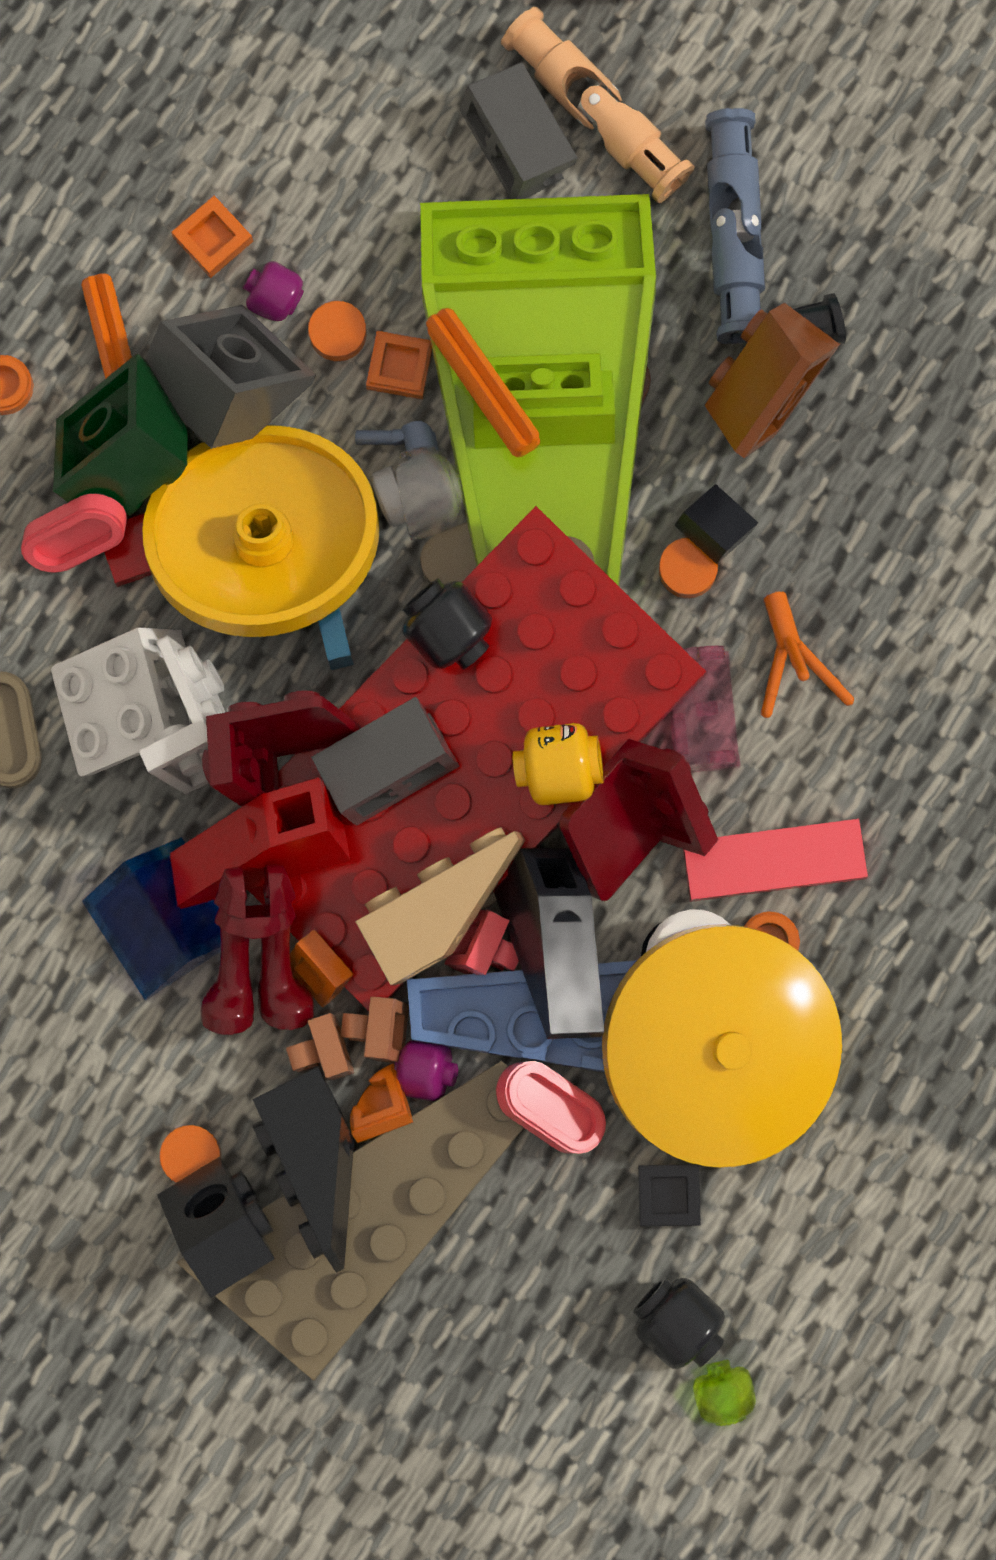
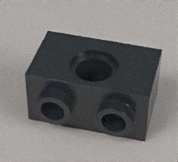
[157,1157,275,1298]

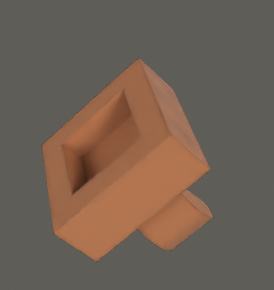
[340,997,409,1063]
[286,1013,355,1080]

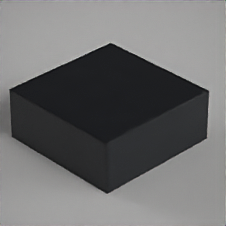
[675,484,758,564]
[638,1164,701,1227]

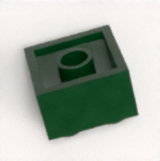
[53,354,187,517]

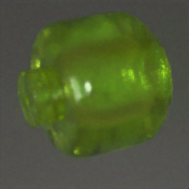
[693,1360,756,1426]

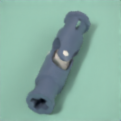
[705,108,765,344]

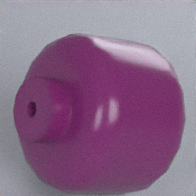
[242,261,304,321]
[394,1040,458,1102]

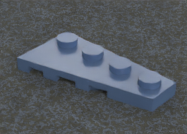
[407,960,637,1072]

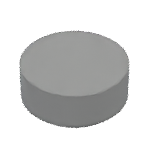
[371,466,413,527]

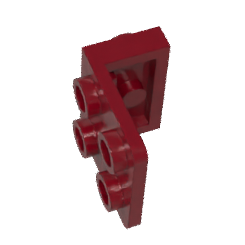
[202,690,361,807]
[559,739,718,901]

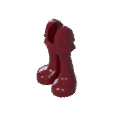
[200,864,314,1035]

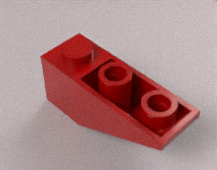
[170,777,350,909]

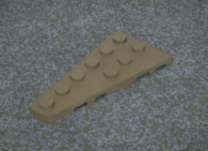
[176,1061,524,1381]

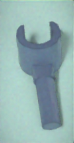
[355,421,439,461]

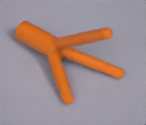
[761,592,854,718]

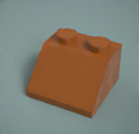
[704,303,840,458]

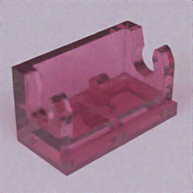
[669,645,741,772]

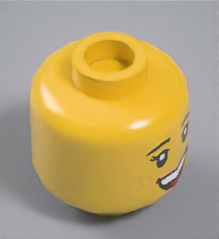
[513,723,603,805]

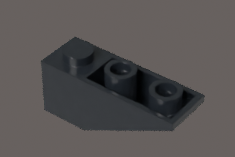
[494,848,604,1039]
[252,1067,354,1273]

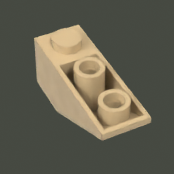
[355,827,525,985]

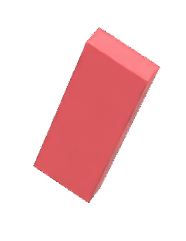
[683,819,868,902]

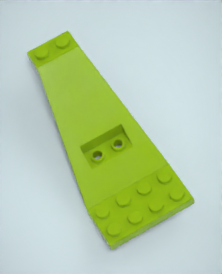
[420,194,656,586]

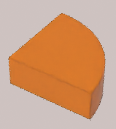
[350,1063,413,1143]

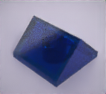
[82,837,221,1000]

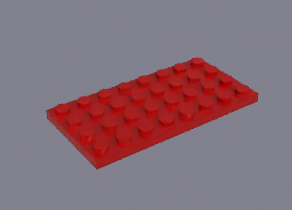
[248,506,708,1011]

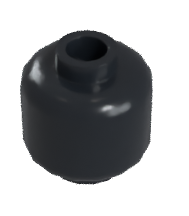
[402,578,492,670]
[633,1277,725,1369]

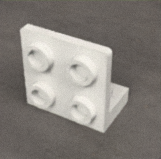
[51,628,192,776]
[139,635,225,794]

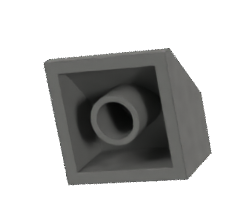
[145,305,316,449]

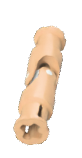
[501,7,695,203]

